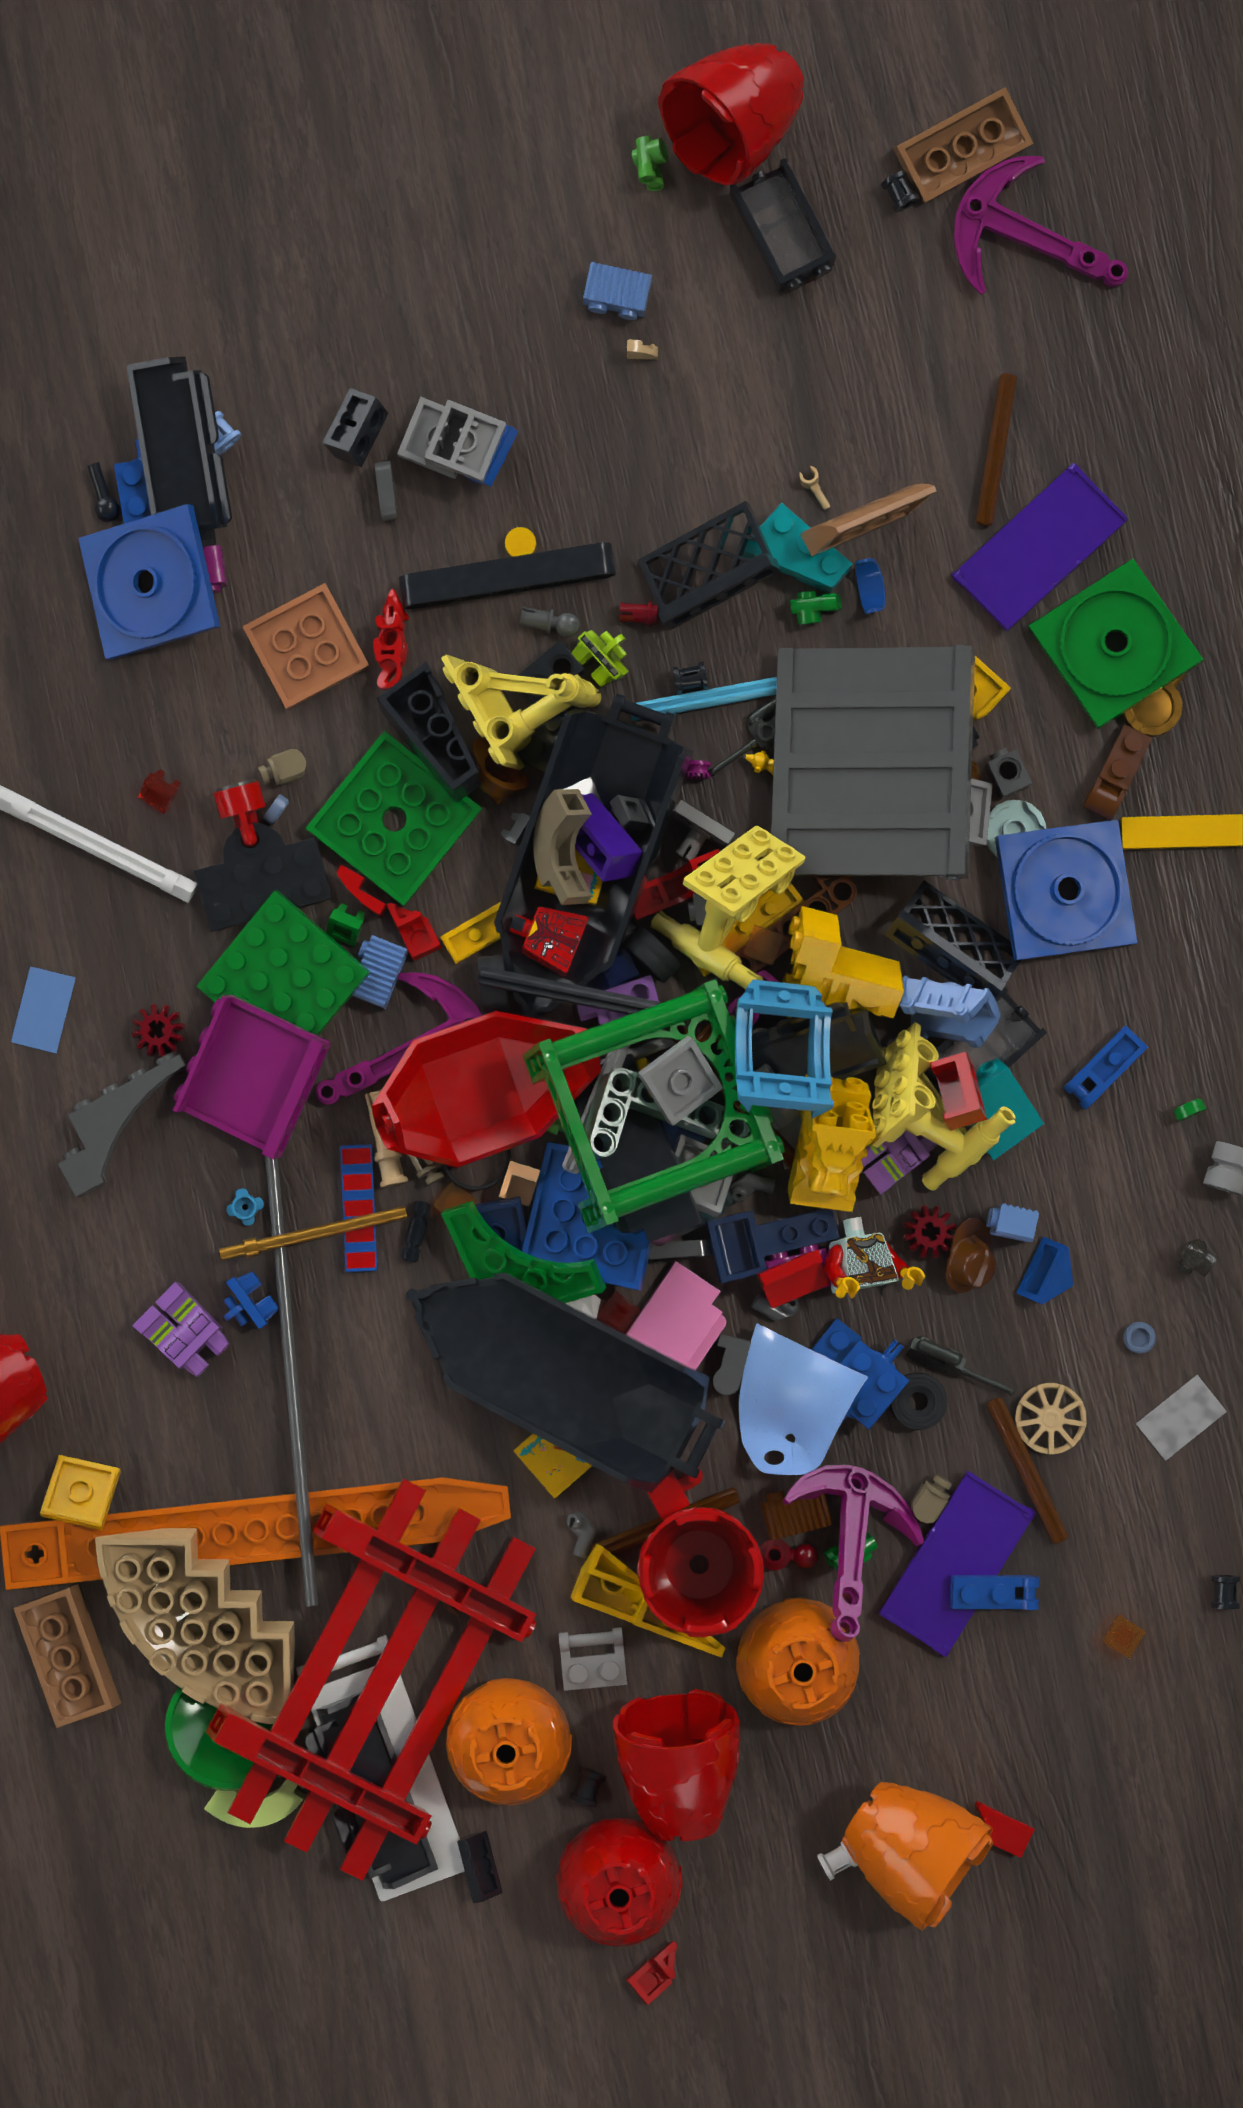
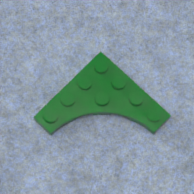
[441,1201,606,1303]

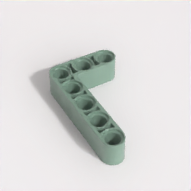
[584,1068,750,1160]

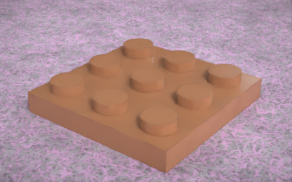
[242,583,370,710]

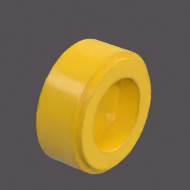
[505,527,536,557]

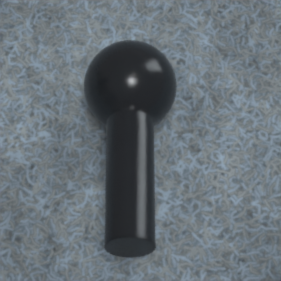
[87,462,120,522]

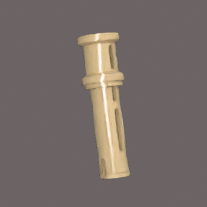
[365,1091,408,1188]

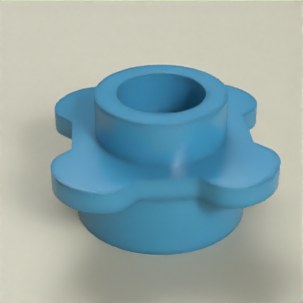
[227,1188,264,1226]

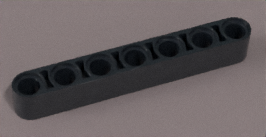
[399,542,616,609]

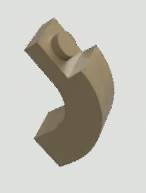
[533,789,592,905]

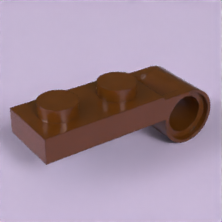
[1083,724,1152,821]

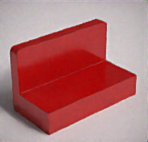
[757,1249,829,1308]

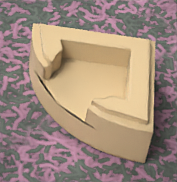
[627,339,658,360]

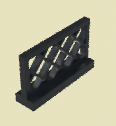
[638,501,781,629]
[885,880,1021,999]

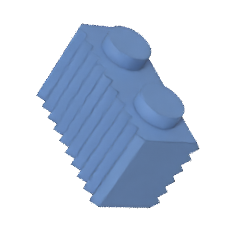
[583,262,652,320]
[352,935,409,1009]
[986,1203,1039,1242]

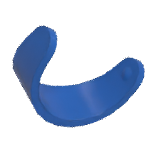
[855,558,886,614]

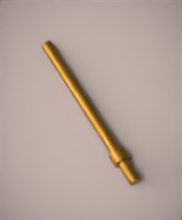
[219,1206,407,1261]

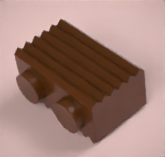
[760,1490,832,1541]

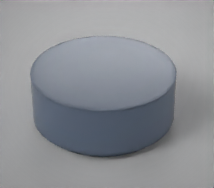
[262,794,289,825]
[1123,1322,1156,1354]

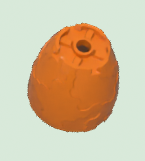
[736,1597,860,1726]
[446,1678,572,1806]
[842,1781,994,1931]

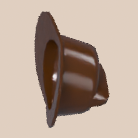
[472,736,529,804]
[945,1218,996,1293]

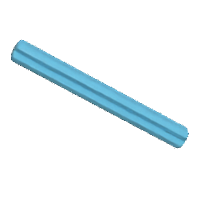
[630,677,777,721]

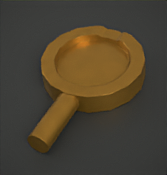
[1123,672,1188,737]

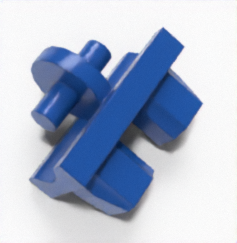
[223,1271,279,1329]

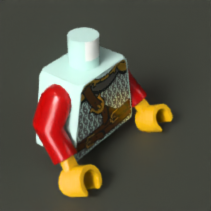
[823,1217,925,1299]

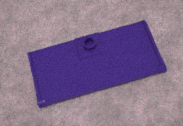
[951,463,1128,632]
[878,1470,1036,1657]

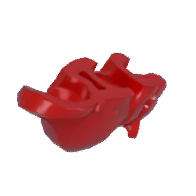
[373,589,409,691]

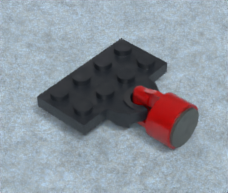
[194,779,333,931]

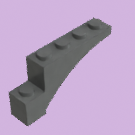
[58,1053,187,1198]

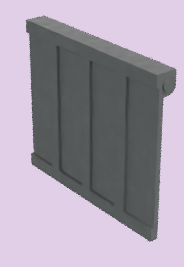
[771,645,975,881]

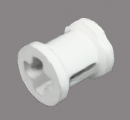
[817,1842,858,1881]

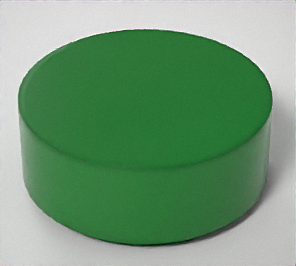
[1173,1098,1207,1122]

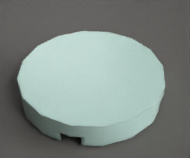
[987,800,1046,858]

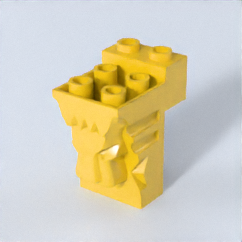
[782,906,904,1018]
[787,1075,876,1212]

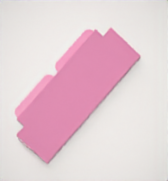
[626,1261,726,1370]

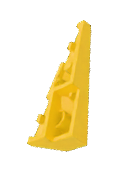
[570,1544,725,1658]

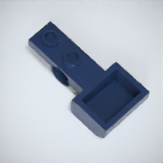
[705,1209,839,1283]

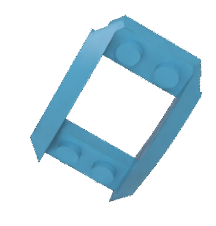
[735,980,834,1119]

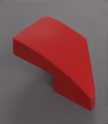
[336,865,387,918]
[387,903,442,961]
[975,1801,1035,1858]
[626,1941,677,2005]

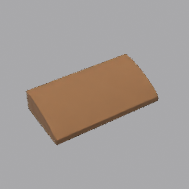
[892,87,1034,203]
[800,484,937,556]
[13,1584,121,1728]

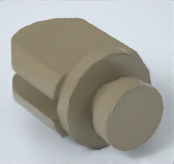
[257,749,306,785]
[409,1155,444,1186]
[910,1474,952,1523]

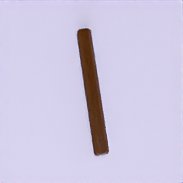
[976,373,1017,526]
[986,1397,1068,1544]
[591,1487,740,1555]

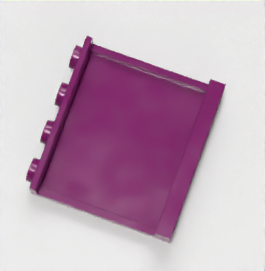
[173,994,332,1159]

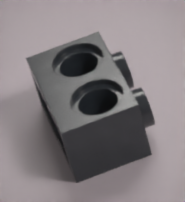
[322,388,389,467]
[517,640,584,706]

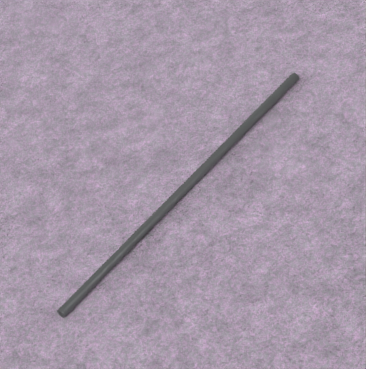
[265,1156,319,1607]

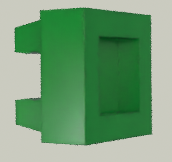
[326,903,365,947]

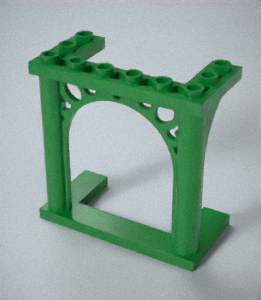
[522,979,784,1233]

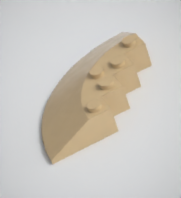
[95,1528,295,1724]

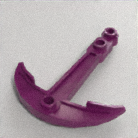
[953,156,1128,295]
[315,972,483,1105]
[783,1465,924,1642]

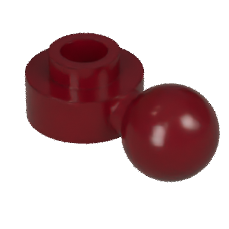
[760,1538,818,1571]

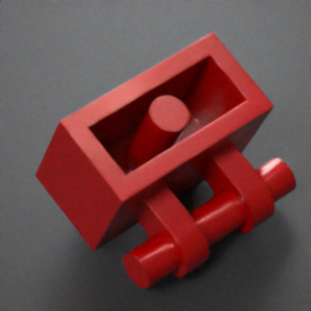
[647,1467,703,1520]

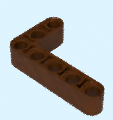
[735,876,857,974]

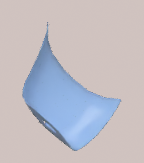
[739,1324,869,1475]

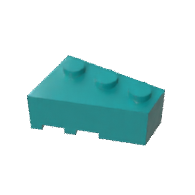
[742,502,853,594]

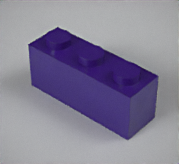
[575,793,643,882]

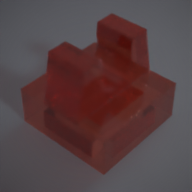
[139,769,181,814]
[597,1291,641,1332]

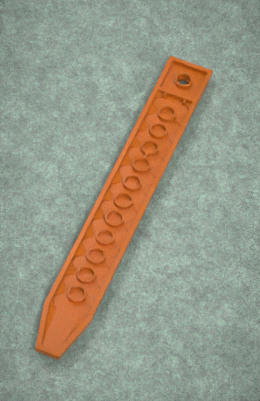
[0,1477,511,1590]

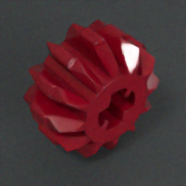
[131,1004,185,1057]
[903,1205,957,1258]

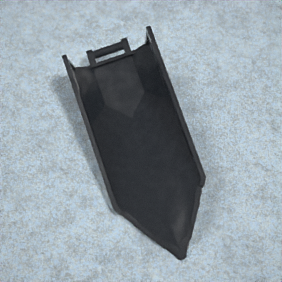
[494,693,694,1019]
[406,1272,725,1493]

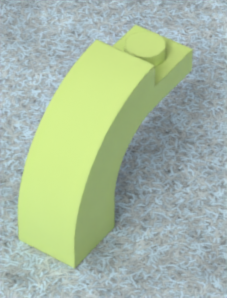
[204,1779,306,1828]

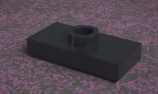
[457,1831,503,1903]

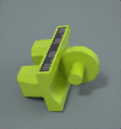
[571,630,629,687]

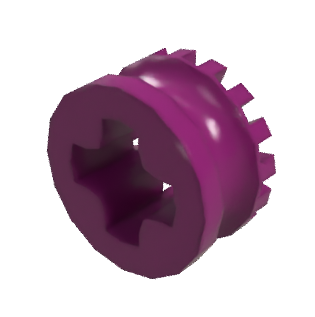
[685,760,711,780]

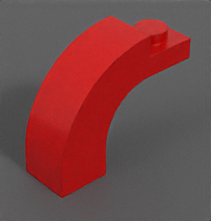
[633,849,719,921]

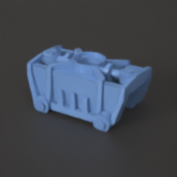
[899,976,1001,1048]

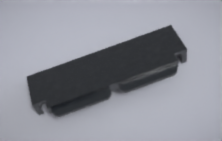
[126,356,232,547]
[702,1002,887,1119]
[574,1054,704,1246]
[304,1692,439,1889]

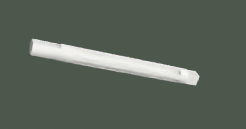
[0,785,198,903]

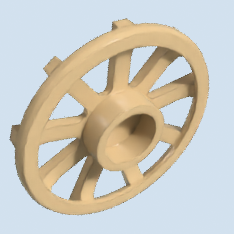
[1015,1383,1087,1454]

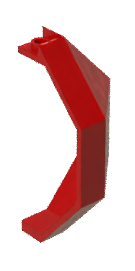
[371,1011,601,1168]

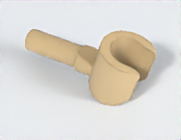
[800,466,830,510]

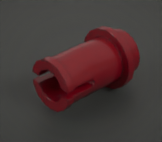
[619,601,659,627]

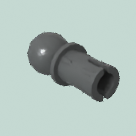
[519,606,579,637]

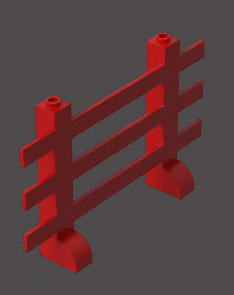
[206,1478,536,1881]

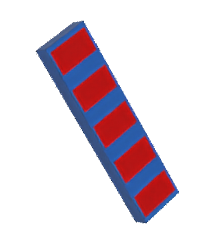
[340,1144,378,1272]

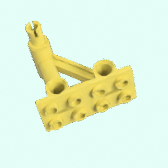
[441,654,601,770]
[650,826,806,990]
[871,1022,1016,1191]

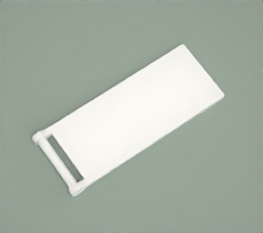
[296,1635,465,1901]

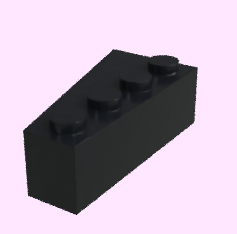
[377,661,481,803]

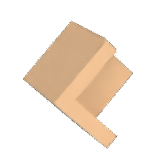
[499,1161,541,1206]

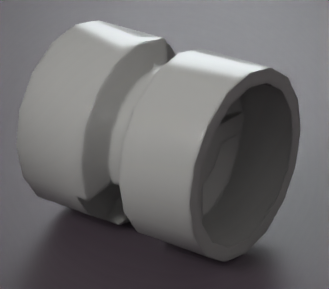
[1203,1141,1243,1195]

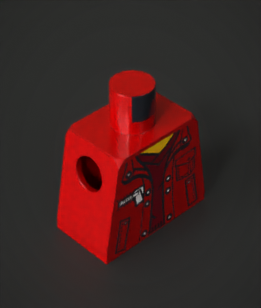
[509,907,589,978]

